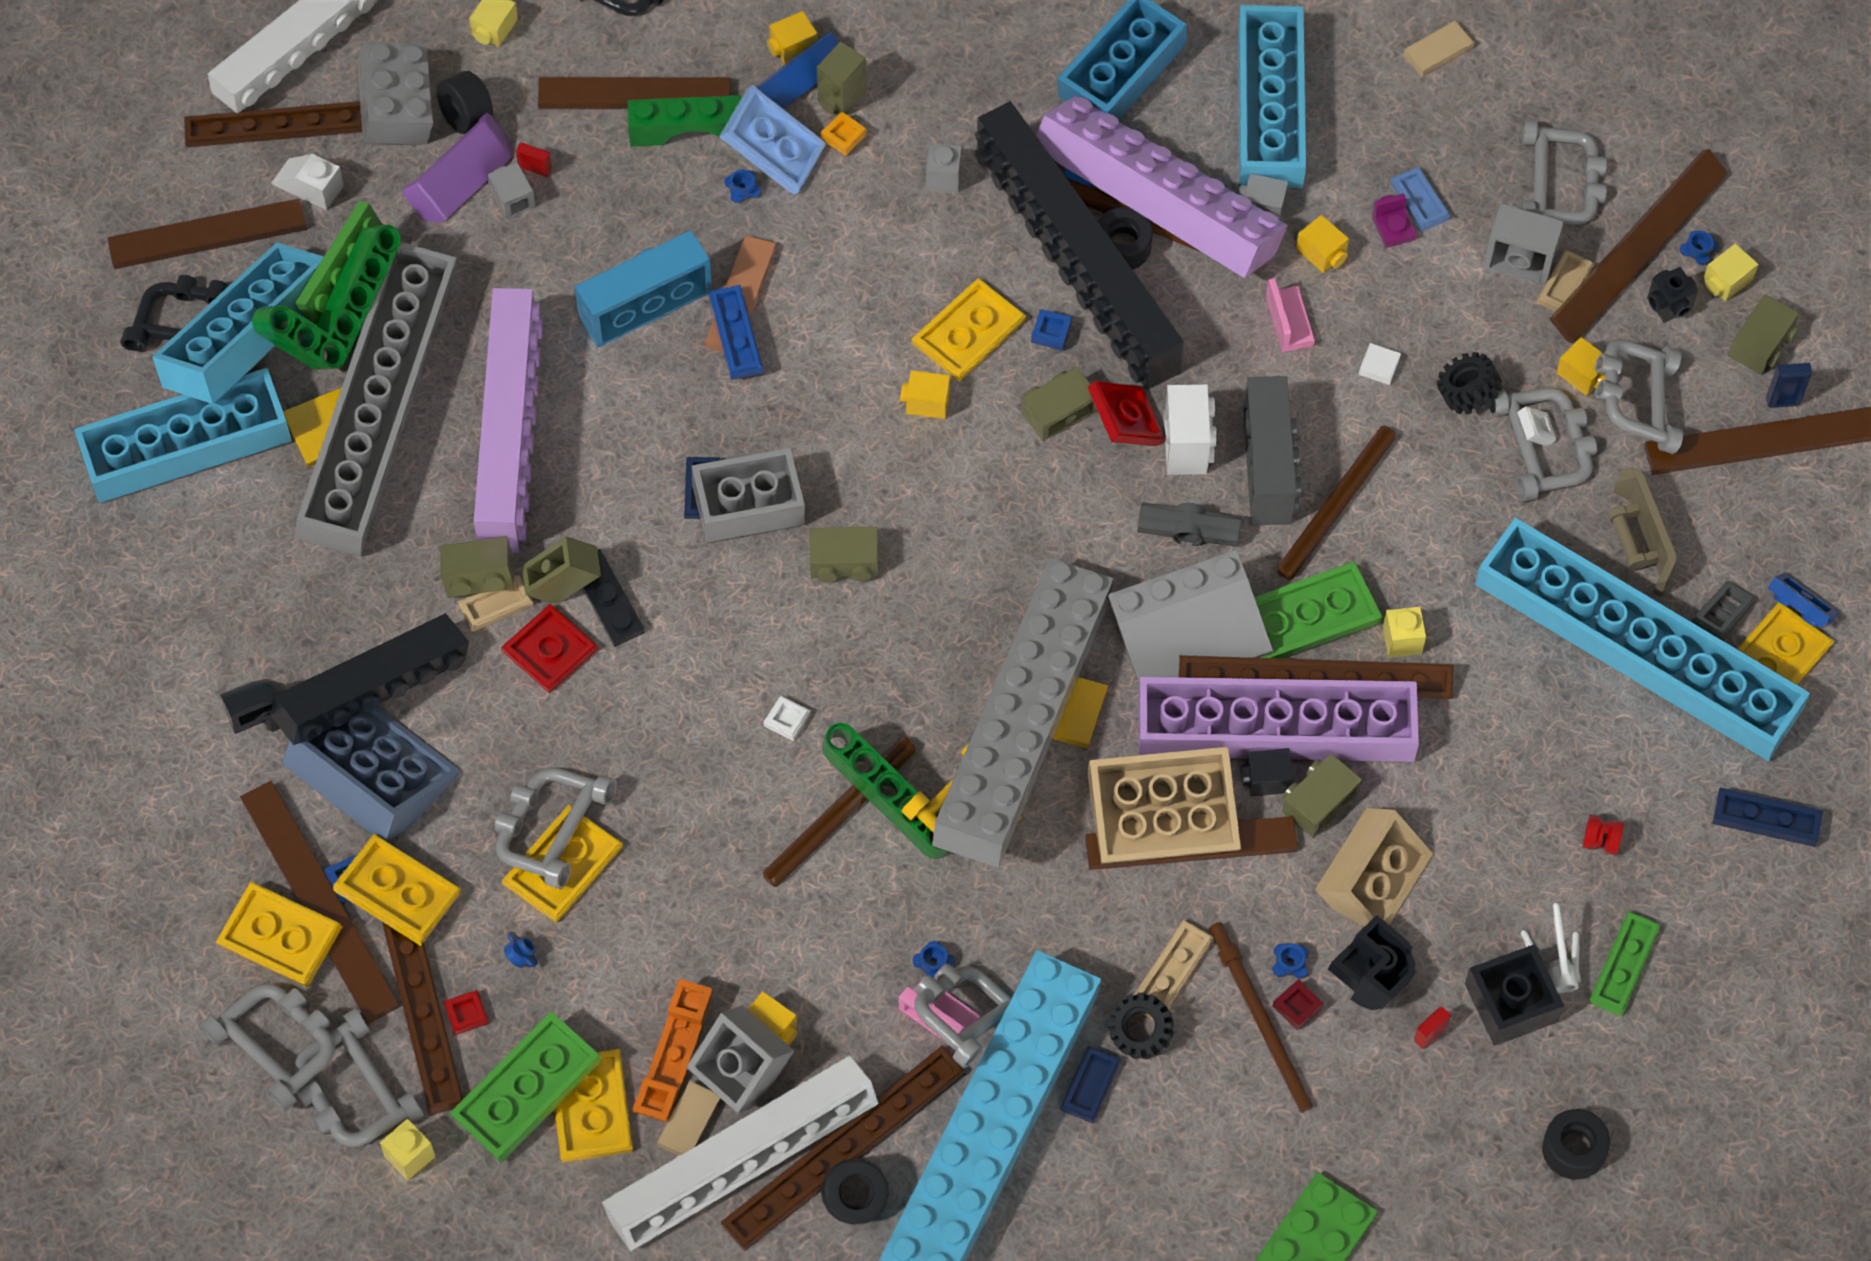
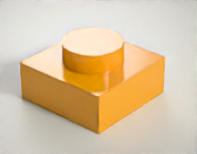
[821,112,866,156]

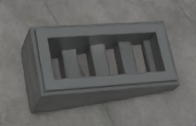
[1692,581,1756,641]

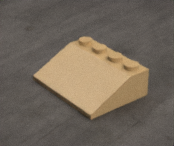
[1087,747,1241,864]

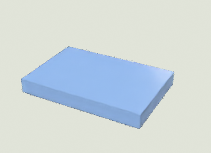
[719,85,827,194]

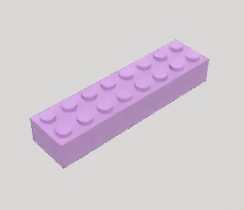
[1036,95,1288,278]
[474,288,543,553]
[1138,677,1419,762]

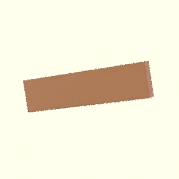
[705,235,776,352]

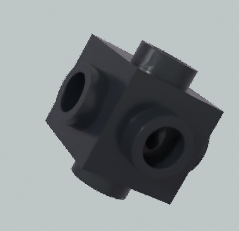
[1647,266,1698,323]

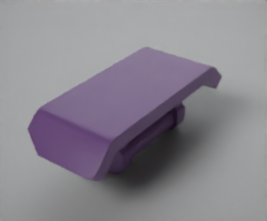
[403,113,513,222]

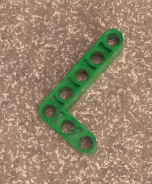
[252,224,401,370]
[822,722,949,859]

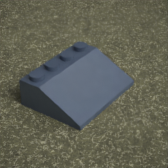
[282,706,461,842]

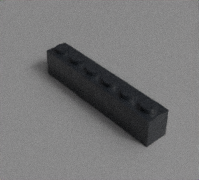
[270,613,469,745]

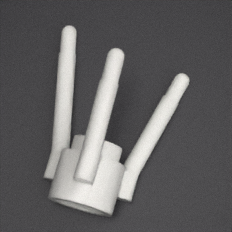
[1521,903,1581,993]

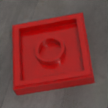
[1088,381,1165,446]
[501,604,598,693]

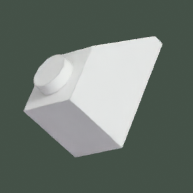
[272,154,344,210]

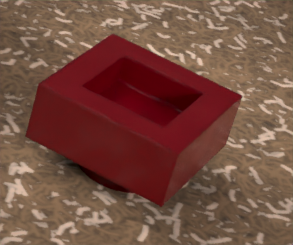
[1272,979,1324,1031]

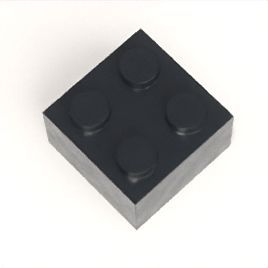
[1465,944,1564,1046]

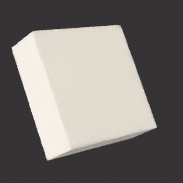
[1359,343,1401,385]
[1518,406,1556,445]
[763,695,811,741]

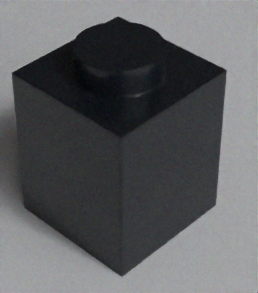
[1241,748,1294,797]

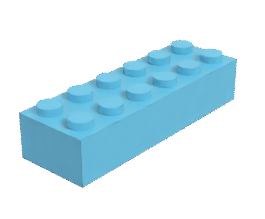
[1237,5,1306,189]
[152,242,324,404]
[74,368,292,503]

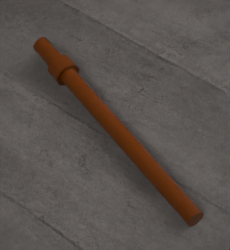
[1209,922,1313,1113]

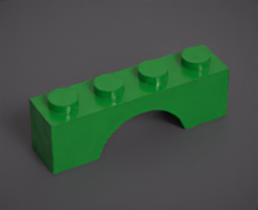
[628,95,743,147]

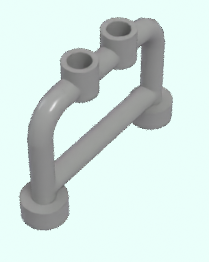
[1520,119,1607,225]
[1595,339,1683,454]
[1489,388,1597,502]
[495,768,617,890]
[914,963,1012,1068]
[199,984,335,1111]
[294,1008,425,1147]

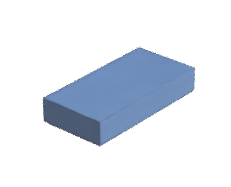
[1390,167,1451,232]

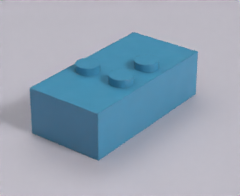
[1057,0,1187,120]
[574,230,712,348]

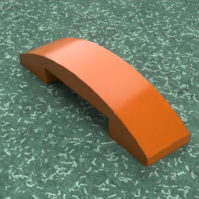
[632,978,713,1123]

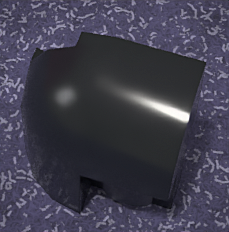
[220,678,289,734]
[1328,915,1417,1010]

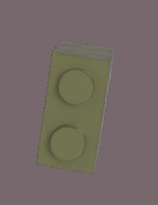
[817,41,867,115]
[1728,294,1799,375]
[1021,367,1097,441]
[809,527,878,582]
[440,536,514,598]
[522,536,601,604]
[1282,754,1362,838]

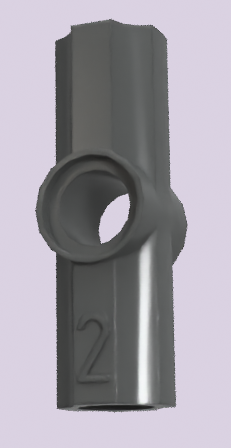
[1137,502,1242,547]

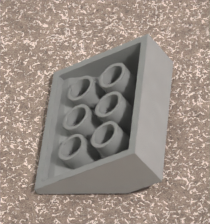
[1108,550,1273,683]

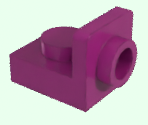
[1372,193,1417,248]

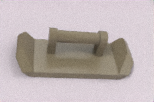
[1607,467,1677,597]

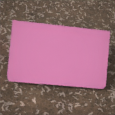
[1266,278,1315,352]
[899,978,980,1042]

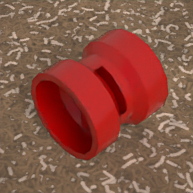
[1582,814,1624,855]

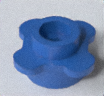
[724,169,761,203]
[1680,230,1719,265]
[504,932,538,968]
[913,941,955,978]
[1272,943,1309,979]

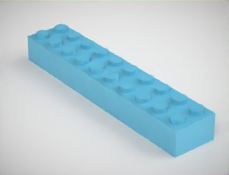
[1475,517,1810,762]
[879,950,1101,1261]

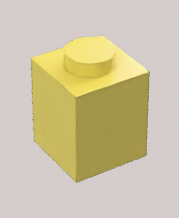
[469,0,518,47]
[1703,243,1759,301]
[1383,607,1426,658]
[380,1119,435,1181]

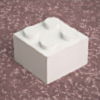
[1164,384,1216,475]

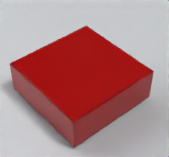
[516,142,552,177]
[444,990,489,1035]
[1414,1007,1451,1049]

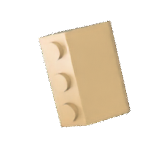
[1315,808,1433,927]

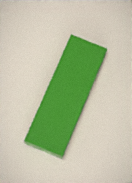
[1588,911,1661,1017]

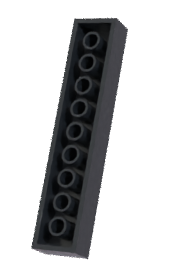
[975,101,1184,390]

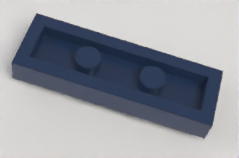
[1712,788,1823,847]

